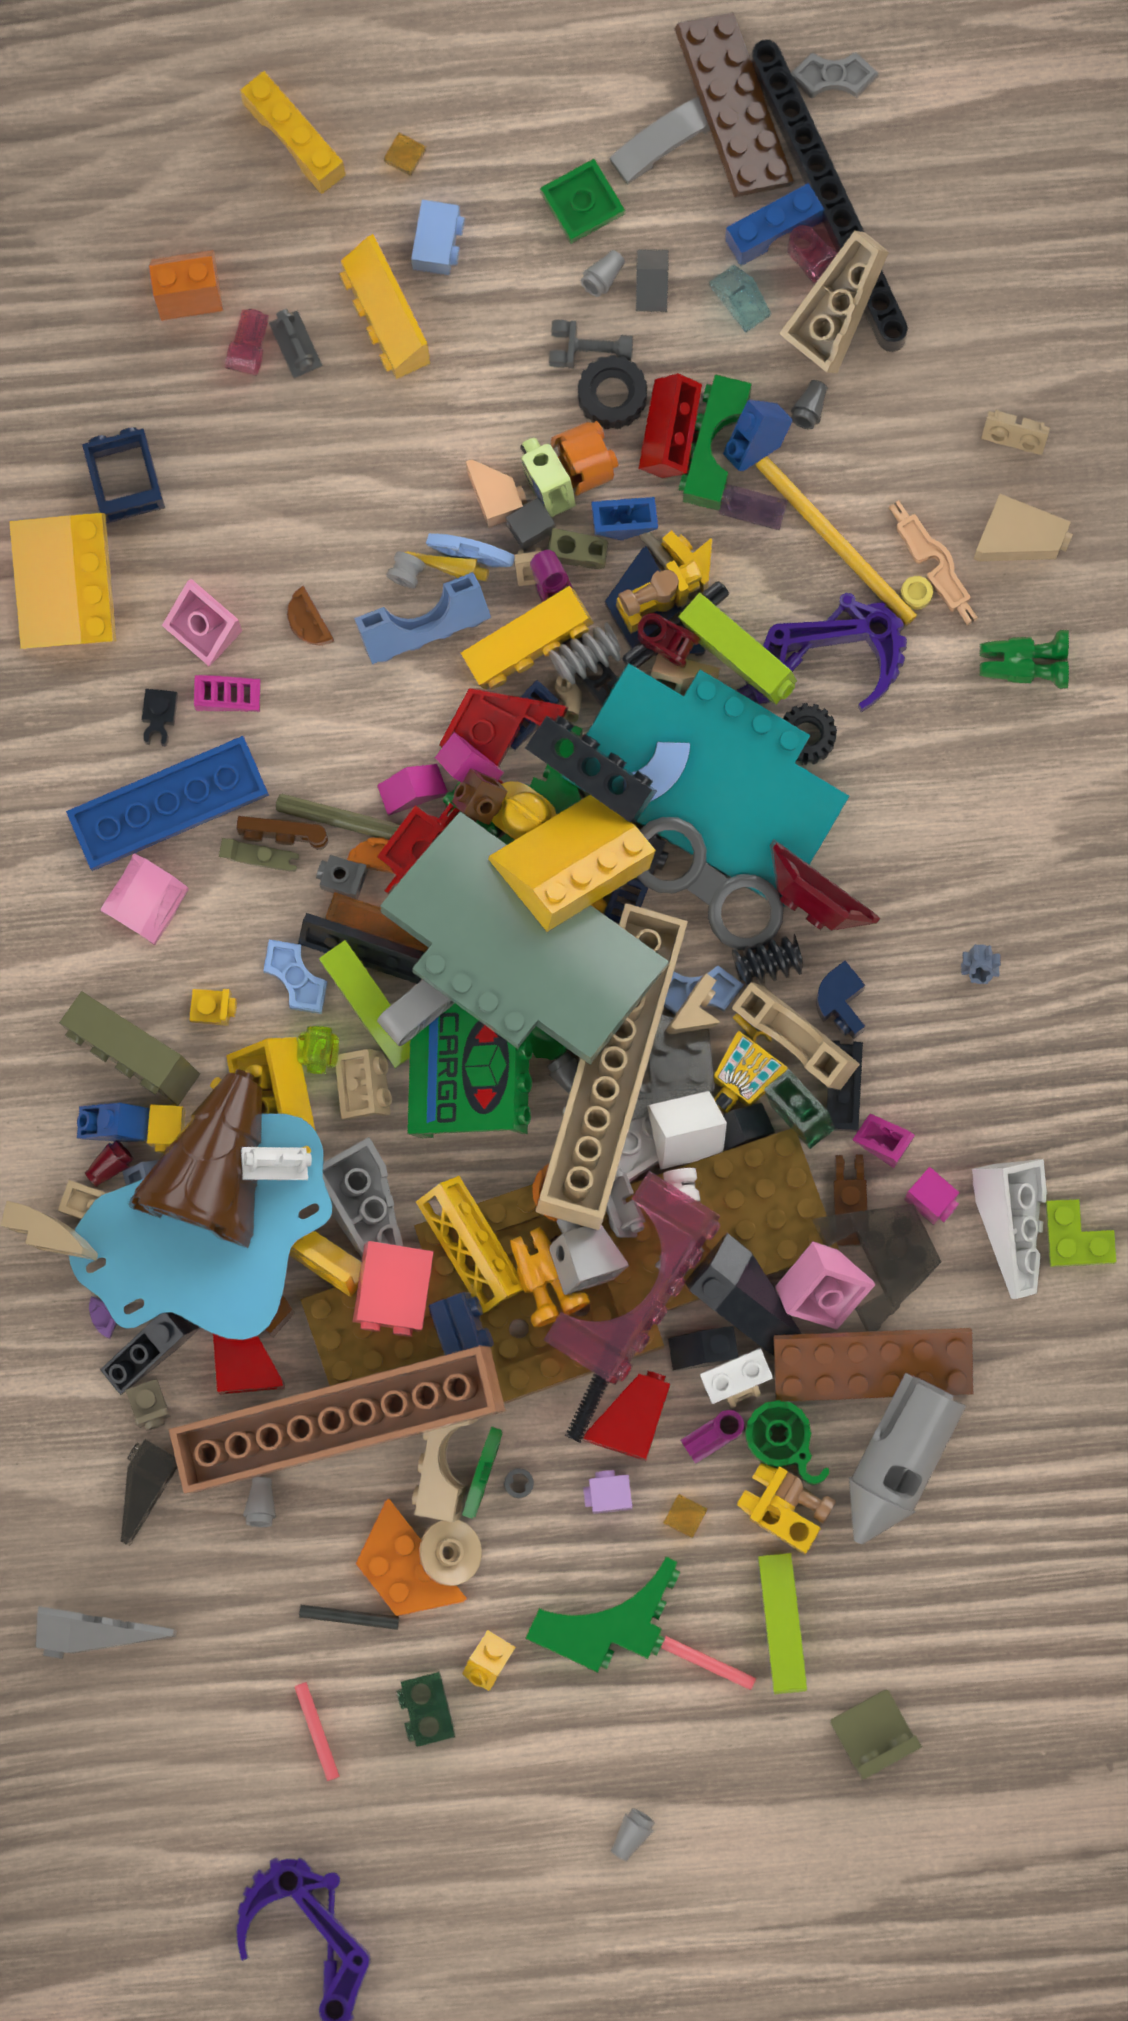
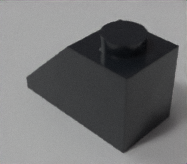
[668,1326,738,1371]

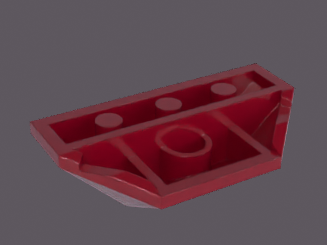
[770,839,880,931]

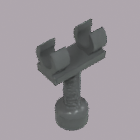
[549,320,633,369]

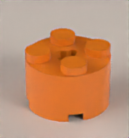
[551,421,618,496]

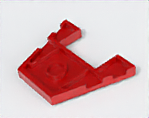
[439,688,569,784]

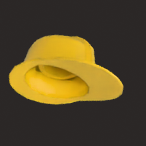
[492,781,557,840]

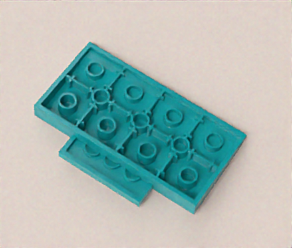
[561,664,849,906]

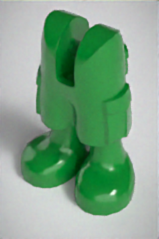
[979,630,1069,689]

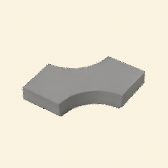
[791,52,878,98]

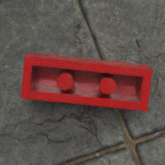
[638,373,702,479]

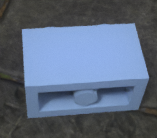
[411,200,465,275]

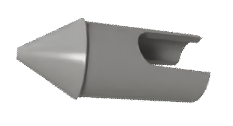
[849,1373,966,1545]

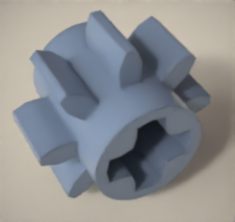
[961,944,1001,984]

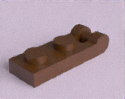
[236,816,328,850]

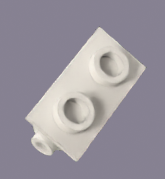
[241,1147,312,1180]
[700,1348,773,1404]

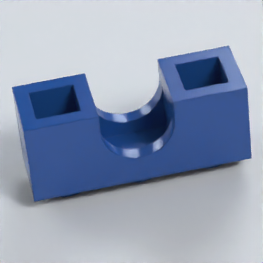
[725,183,824,266]

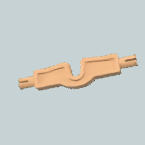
[889,500,978,625]

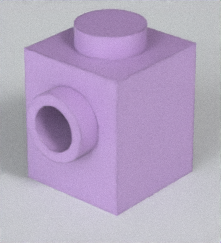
[583,1470,632,1514]

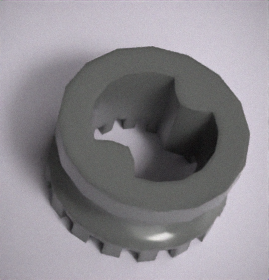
[504,1468,534,1498]

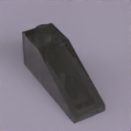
[120,1439,178,1546]

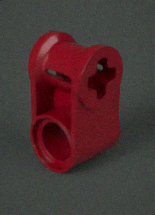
[638,613,700,668]

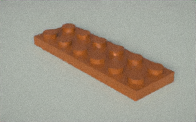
[774,1328,973,1402]

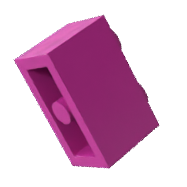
[904,1167,960,1225]

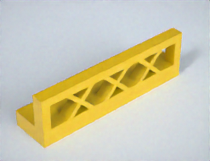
[416,1176,523,1314]
[289,1230,362,1297]

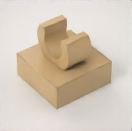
[514,547,542,586]

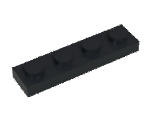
[298,913,425,984]

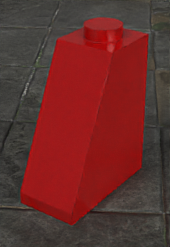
[213,1333,285,1395]
[583,1371,670,1461]

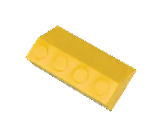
[339,234,430,379]
[226,1037,316,1153]

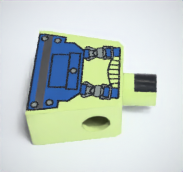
[520,438,576,518]

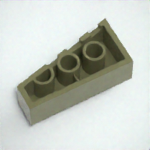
[59,991,200,1106]

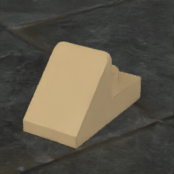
[665,973,720,1034]

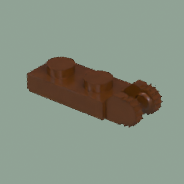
[833,1154,869,1247]

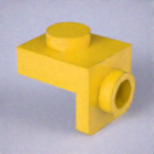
[462,1630,516,1691]

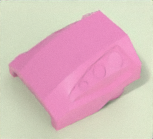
[101,853,189,945]

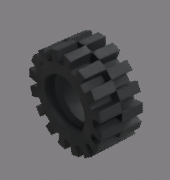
[783,703,837,765]

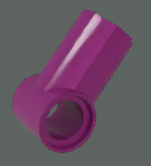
[680,1410,745,1464]

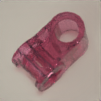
[787,225,838,284]

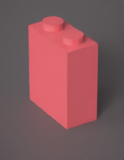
[353,1241,434,1337]

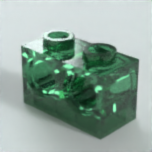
[396,1672,457,1747]

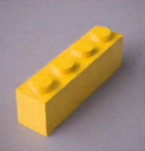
[461,586,594,690]

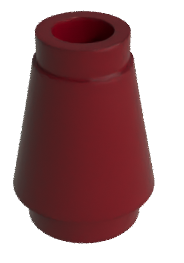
[84,1140,134,1187]

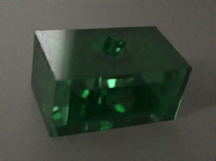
[764,1069,835,1149]

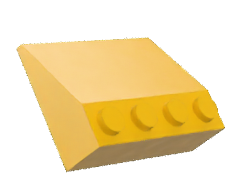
[9,513,116,649]
[488,795,656,932]

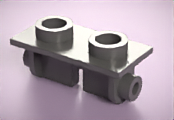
[269,309,323,378]

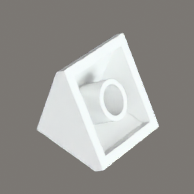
[647,1091,727,1169]

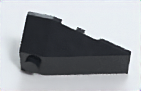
[685,1232,802,1356]

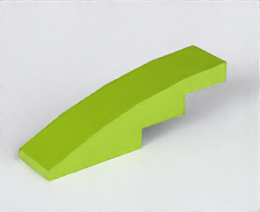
[319,940,410,1069]
[758,1553,807,1695]

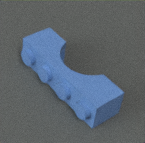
[354,572,491,664]

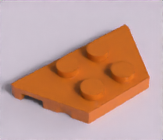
[356,1499,468,1616]

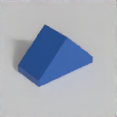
[591,497,658,541]

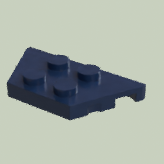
[605,546,706,656]

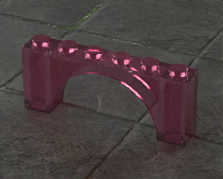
[544,1171,721,1385]

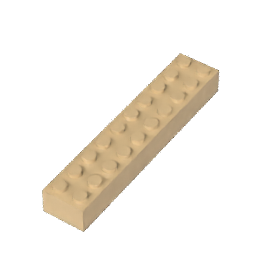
[536,903,688,1230]

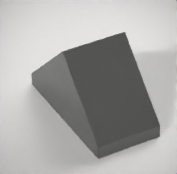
[636,249,669,312]

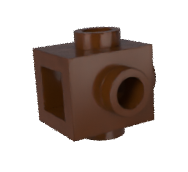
[452,768,508,825]

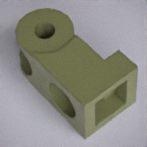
[547,528,608,569]

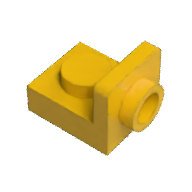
[189,988,237,1026]

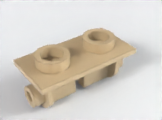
[981,410,1050,455]

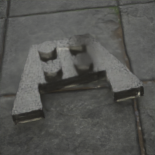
[630,1015,715,1124]
[812,1203,942,1332]

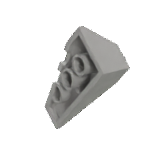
[36,1606,177,1659]

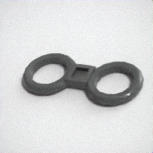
[637,817,784,950]

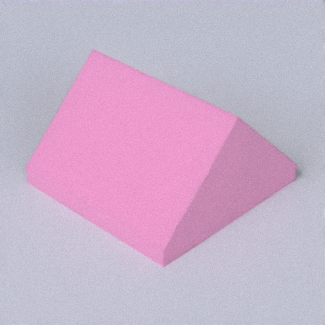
[162,579,242,666]

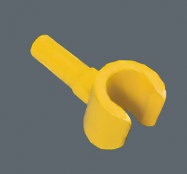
[733,1013,772,1047]

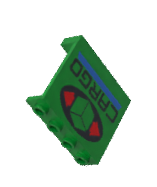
[407,1003,533,1139]

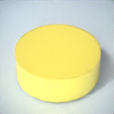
[900,576,933,610]

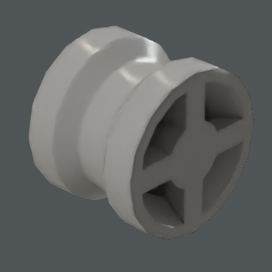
[386,551,425,589]

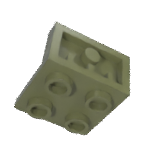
[830,1689,922,1780]

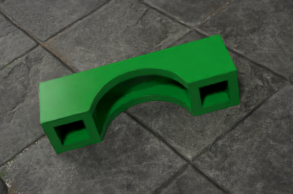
[679,374,752,511]

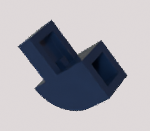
[816,960,865,1039]

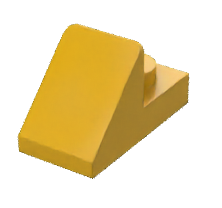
[662,530,712,592]

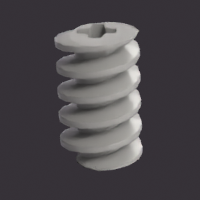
[549,622,621,685]

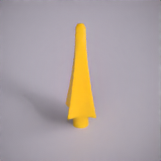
[405,551,489,582]

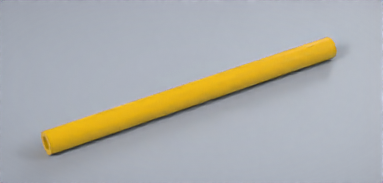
[755,456,917,626]

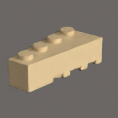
[779,231,889,373]

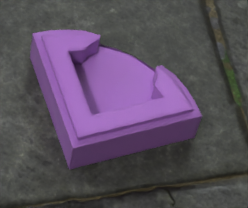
[89,1296,117,1339]

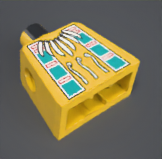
[713,1031,788,1114]

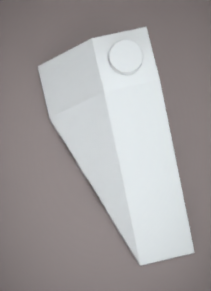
[972,1159,1047,1299]

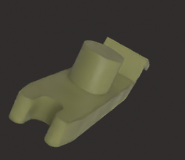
[218,838,299,872]

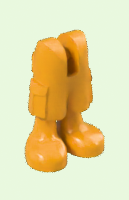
[510,1227,590,1328]

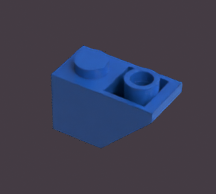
[723,400,793,471]
[77,1103,150,1142]

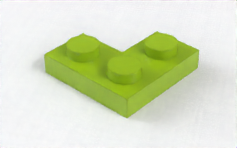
[1045,1199,1117,1267]

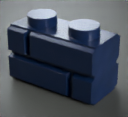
[428,1292,494,1355]

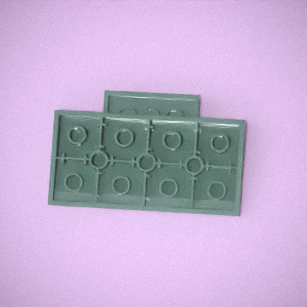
[380,812,669,1065]

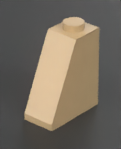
[974,494,1073,561]

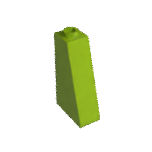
[678,592,797,705]

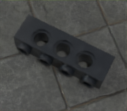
[525,715,657,823]

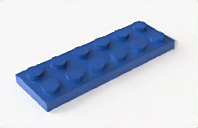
[66,736,269,871]

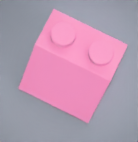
[775,1242,875,1330]

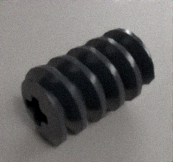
[732,934,803,986]

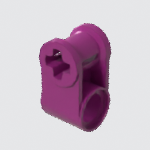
[530,550,573,602]

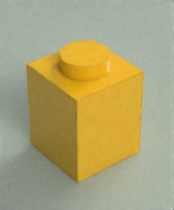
[147,1104,186,1153]

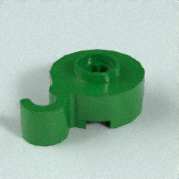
[745,1401,830,1485]

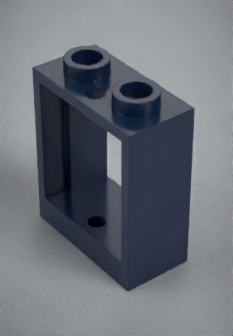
[82,427,165,524]

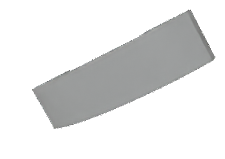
[610,97,710,184]

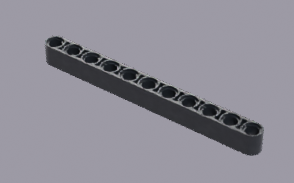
[752,39,908,352]

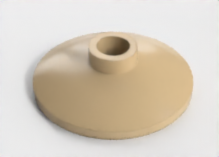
[419,1520,482,1586]

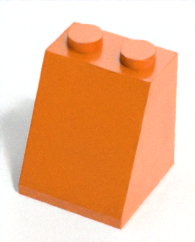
[149,250,223,321]

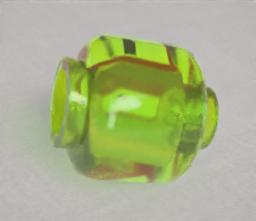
[297,1026,340,1074]

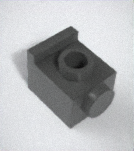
[316,854,368,901]

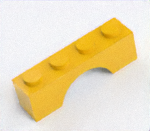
[240,71,346,194]

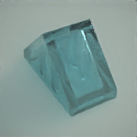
[709,265,771,333]

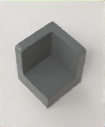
[506,498,555,552]

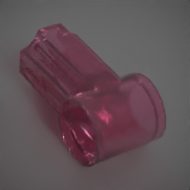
[225,309,269,376]

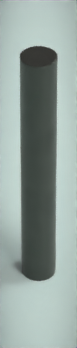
[299,1604,399,1630]

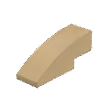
[0,1201,98,1261]

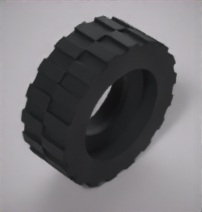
[578,355,647,430]

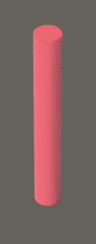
[661,1636,756,1690]
[294,1682,340,1781]

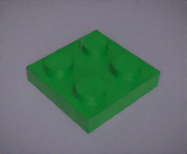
[540,158,625,244]

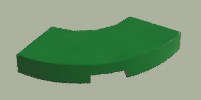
[462,1426,503,1519]

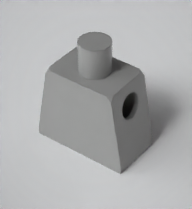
[549,1219,629,1295]

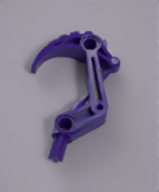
[736,593,907,712]
[236,1857,371,2021]

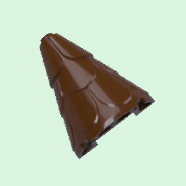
[128,1069,262,1248]

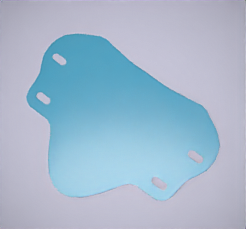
[69,1114,332,1340]

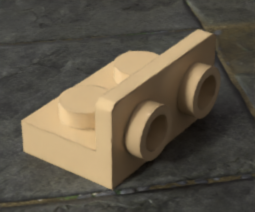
[334,1049,392,1120]

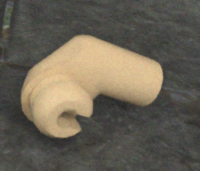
[555,675,582,722]

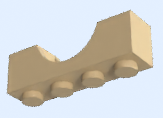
[732,982,860,1090]
[412,1419,478,1522]

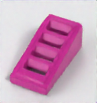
[194,675,261,712]

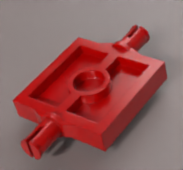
[377,802,460,894]

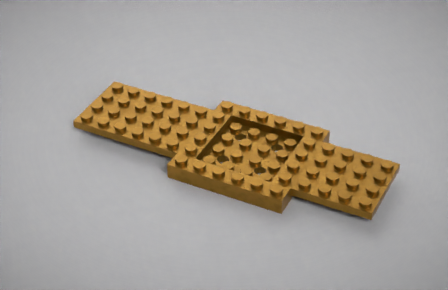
[300,1127,839,1404]

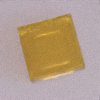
[383,132,426,176]
[663,1494,708,1539]

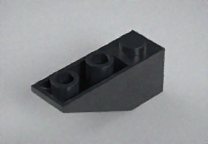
[100,1312,201,1395]

